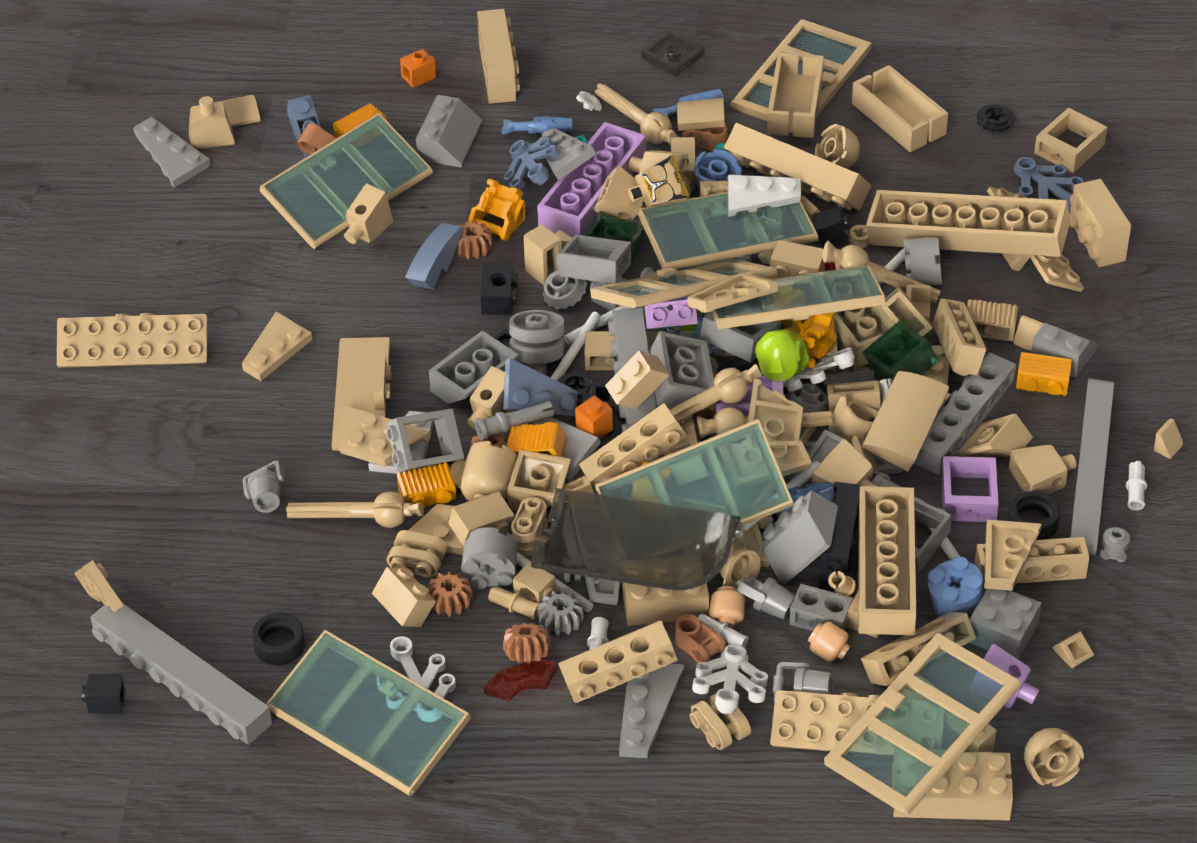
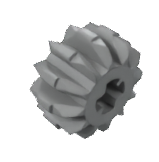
[538,590,584,636]

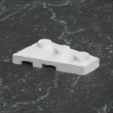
[728,175,801,217]

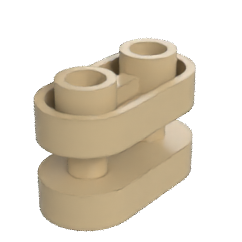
[511,497,547,557]
[387,530,448,577]
[690,693,751,750]

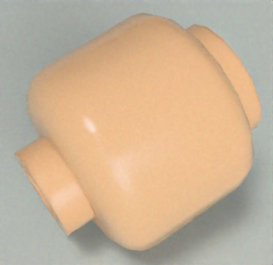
[709,586,745,628]
[808,621,850,663]

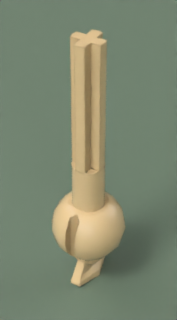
[595,83,678,146]
[822,241,940,303]
[670,364,762,422]
[697,407,832,443]
[286,492,424,528]

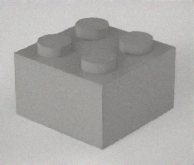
[969,589,1042,659]

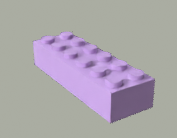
[537,122,646,238]

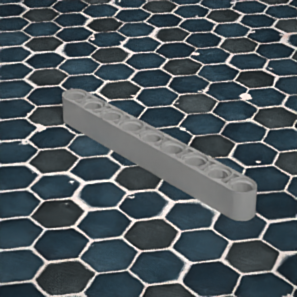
[1070,378,1114,556]

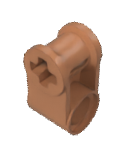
[297,123,344,162]
[682,124,728,152]
[675,614,726,663]

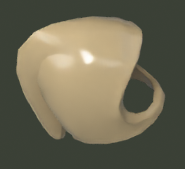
[829,396,878,443]

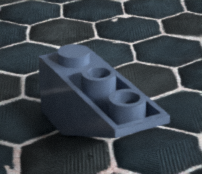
[287,95,321,158]

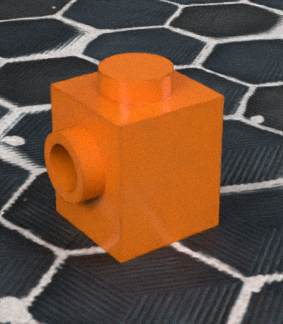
[400,49,437,88]
[575,395,613,439]

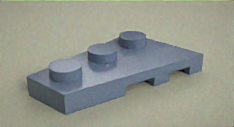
[503,358,578,418]

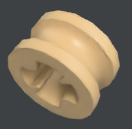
[849,225,870,248]

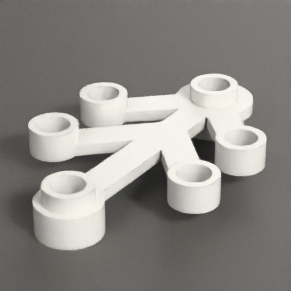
[783,348,855,392]
[377,636,456,723]
[692,645,768,714]

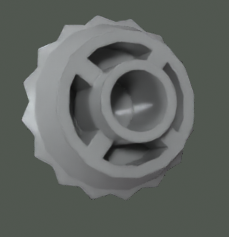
[542,269,588,310]
[784,384,829,413]

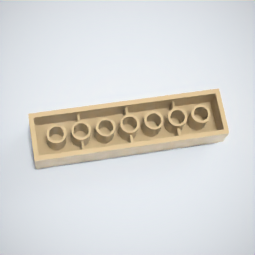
[866,190,1071,257]

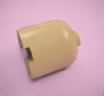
[461,441,517,501]

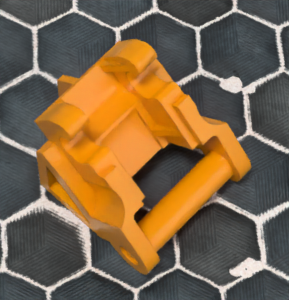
[468,179,526,241]
[786,312,837,368]

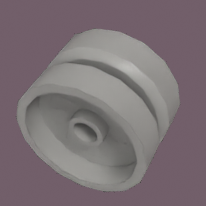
[509,310,564,364]

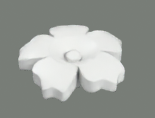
[576,91,602,111]

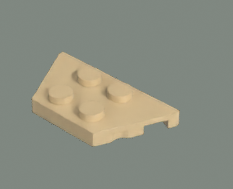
[745,378,803,444]
[339,405,431,467]
[408,504,464,555]

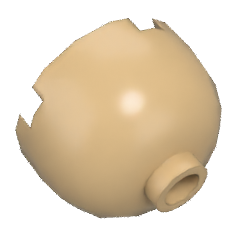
[814,124,860,170]
[1024,728,1084,787]

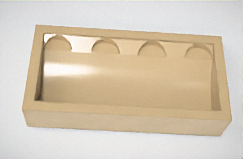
[861,371,949,471]

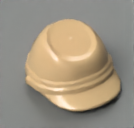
[720,549,761,588]

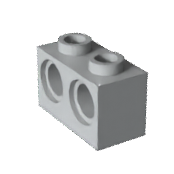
[790,584,853,631]

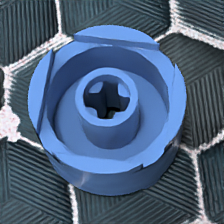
[928,557,985,619]

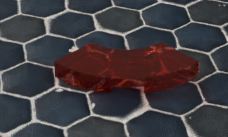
[484,660,557,702]

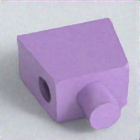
[969,644,1040,709]

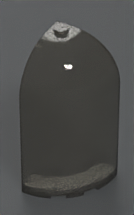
[531,488,744,591]

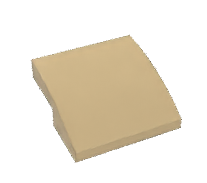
[677,98,725,131]

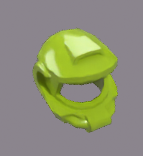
[755,329,809,382]

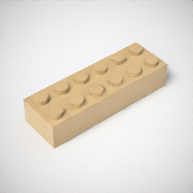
[724,123,872,212]
[858,486,916,635]

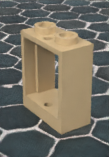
[1034,108,1107,173]

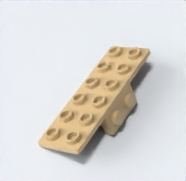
[987,187,1084,292]
[57,313,207,368]
[332,337,392,451]
[770,690,945,757]

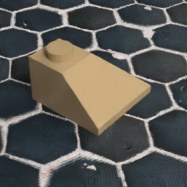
[955,413,1033,458]
[507,450,571,511]

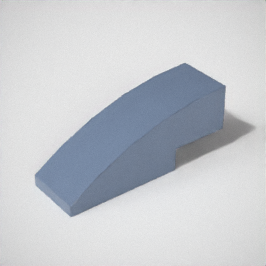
[405,223,464,290]

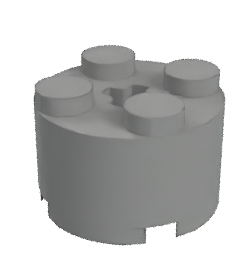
[904,237,942,286]
[461,527,518,589]

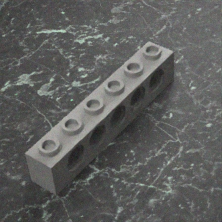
[913,352,1016,475]

